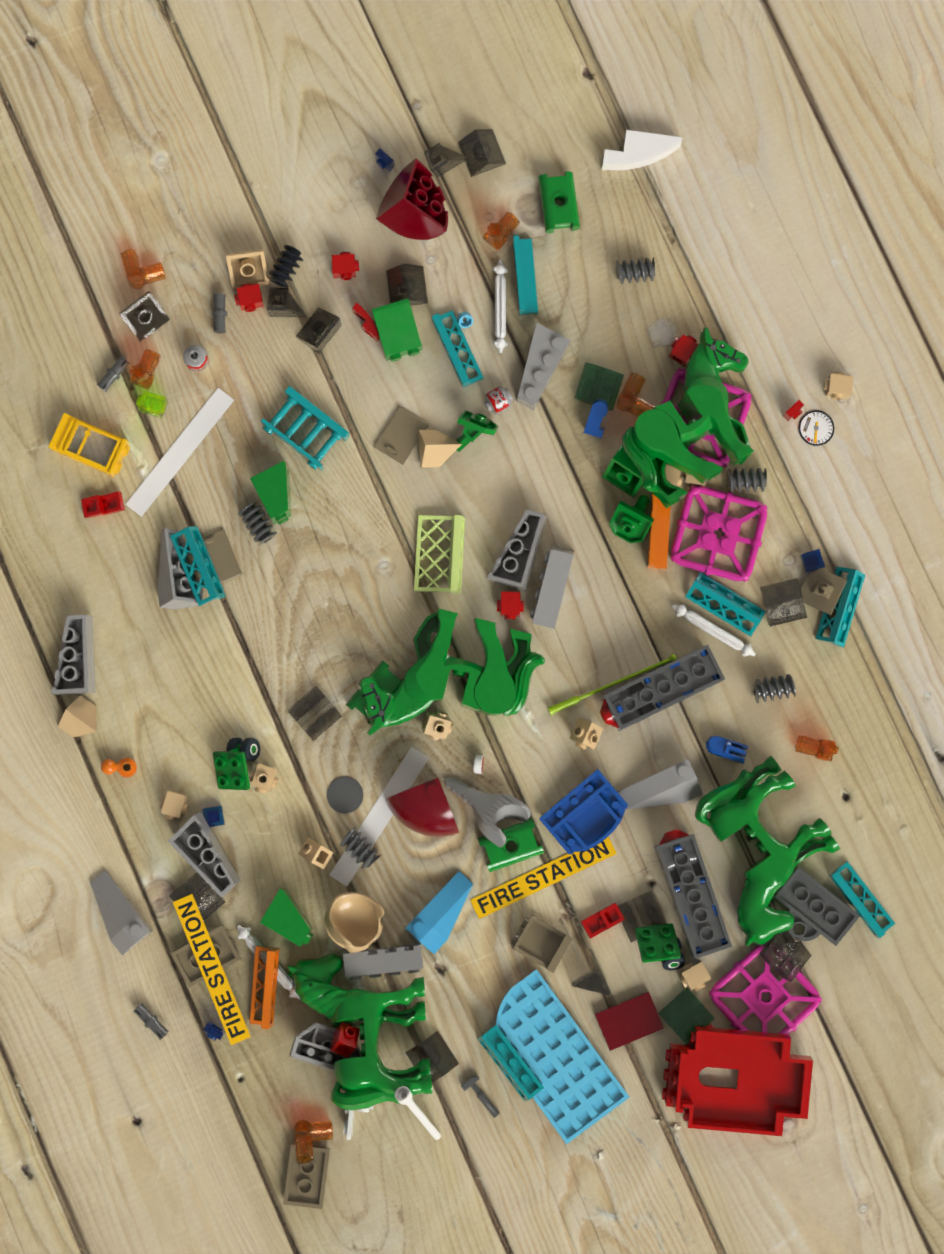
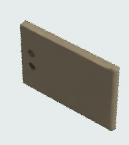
[374,406,429,465]
[202,529,243,583]

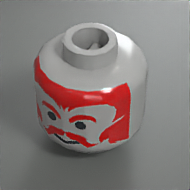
[183,345,209,372]
[484,386,513,414]

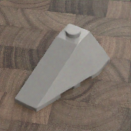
[158,528,204,610]
[618,759,703,810]
[90,870,153,956]

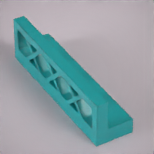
[513,235,538,315]
[432,310,484,388]
[170,526,226,606]
[815,566,865,648]
[685,572,766,637]
[828,861,895,938]
[477,1025,544,1101]

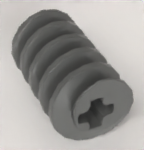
[616,257,655,284]
[727,468,767,492]
[238,502,277,545]
[754,674,796,703]
[340,826,382,869]

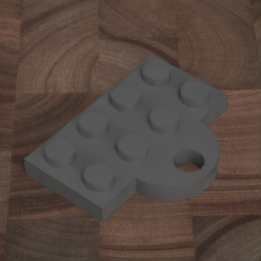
[774,866,860,946]

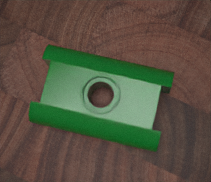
[538,171,581,233]
[346,660,404,726]
[477,819,544,873]

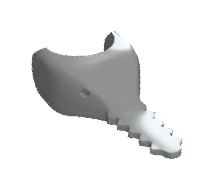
[444,777,531,847]

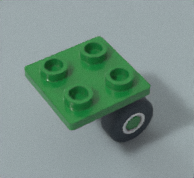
[213,738,260,790]
[635,923,685,971]

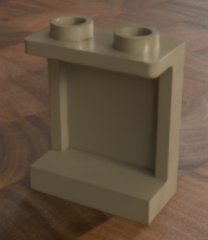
[511,915,572,973]

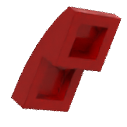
[352,303,379,342]
[81,491,125,518]
[580,903,625,939]

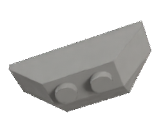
[289,1023,361,1071]

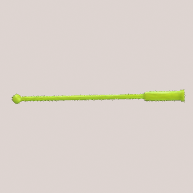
[547,654,677,716]

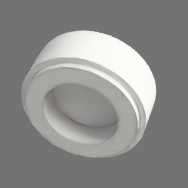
[473,754,484,774]

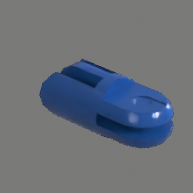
[706,736,749,764]

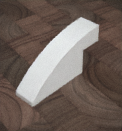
[602,130,682,170]

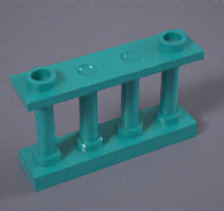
[261,386,350,471]

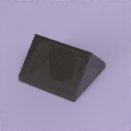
[458,129,506,177]
[386,263,428,306]
[119,291,170,342]
[296,307,342,354]
[405,1031,459,1082]

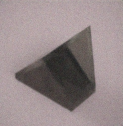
[424,142,469,177]
[267,288,306,317]
[571,967,611,996]

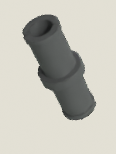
[212,294,227,333]
[96,355,130,392]
[133,1003,169,1040]

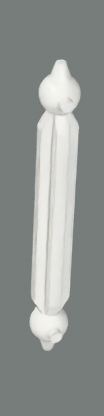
[493,260,508,353]
[672,604,756,657]
[237,925,301,1000]

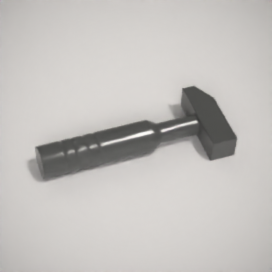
[461,1076,500,1118]

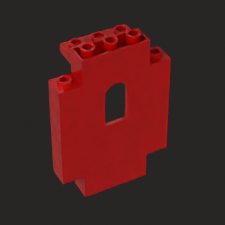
[662,1026,813,1136]

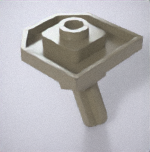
[800,568,848,615]

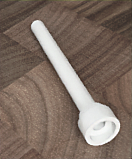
[395,1086,441,1140]

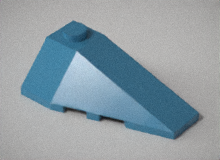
[406,871,473,954]

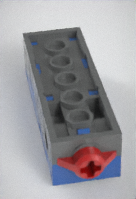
[600,645,725,732]
[654,829,732,959]

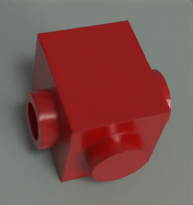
[332,252,359,280]
[234,283,264,312]
[669,334,699,367]
[497,591,524,620]
[330,1022,360,1058]

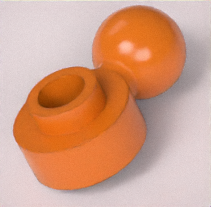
[101,758,137,778]

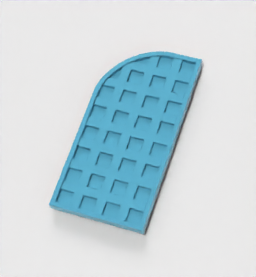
[496,969,629,1144]

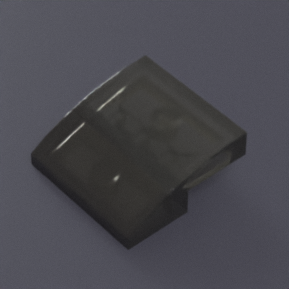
[760,578,807,627]
[287,686,342,741]
[169,872,225,921]
[618,890,668,943]
[759,930,812,982]

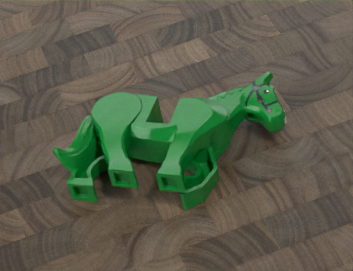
[622,327,754,508]
[359,608,545,736]

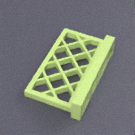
[414,515,465,594]

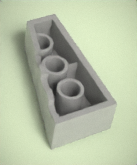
[517,322,570,411]
[487,509,547,591]
[530,545,574,629]
[51,614,95,695]
[168,812,241,898]
[343,944,424,980]

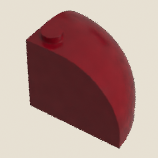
[376,158,448,240]
[385,778,460,837]

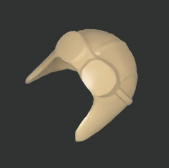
[324,892,384,953]

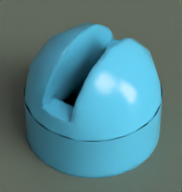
[457,311,473,328]

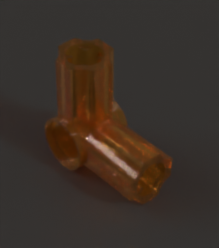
[483,212,520,251]
[120,249,166,289]
[129,349,161,390]
[616,372,655,417]
[795,735,839,762]
[294,1120,333,1164]

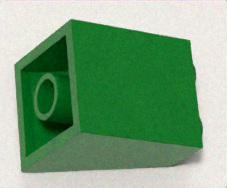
[372,299,422,362]
[602,444,643,498]
[250,461,291,525]
[260,888,314,947]

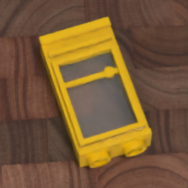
[48,413,130,477]

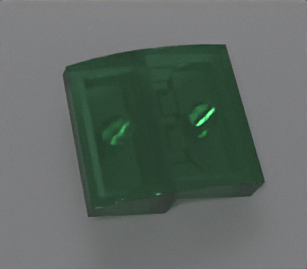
[574,363,624,411]
[658,987,715,1045]

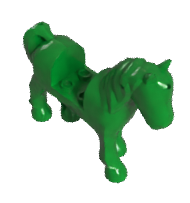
[695,756,840,946]
[287,953,432,1111]

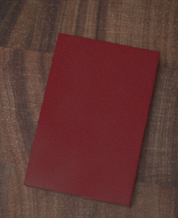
[595,992,664,1051]

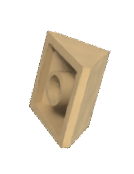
[226,249,269,289]

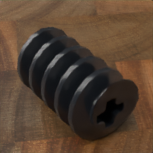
[267,245,304,288]

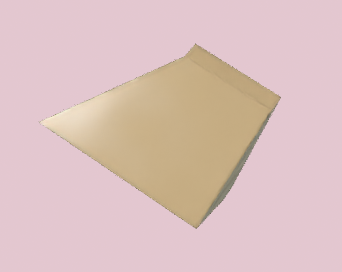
[418,430,462,468]
[58,695,97,738]

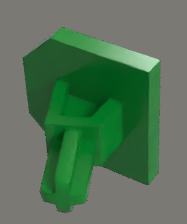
[456,410,499,452]
[609,495,654,544]

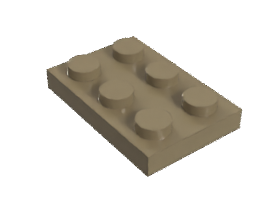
[171,925,241,988]
[283,1143,330,1209]

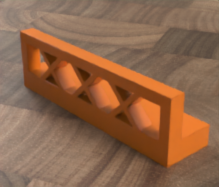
[647,492,671,569]
[250,945,280,1029]

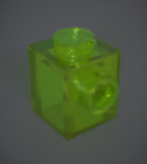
[136,390,168,418]

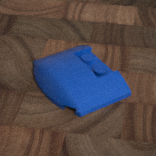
[539,769,628,854]

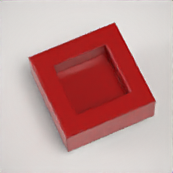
[783,400,804,421]

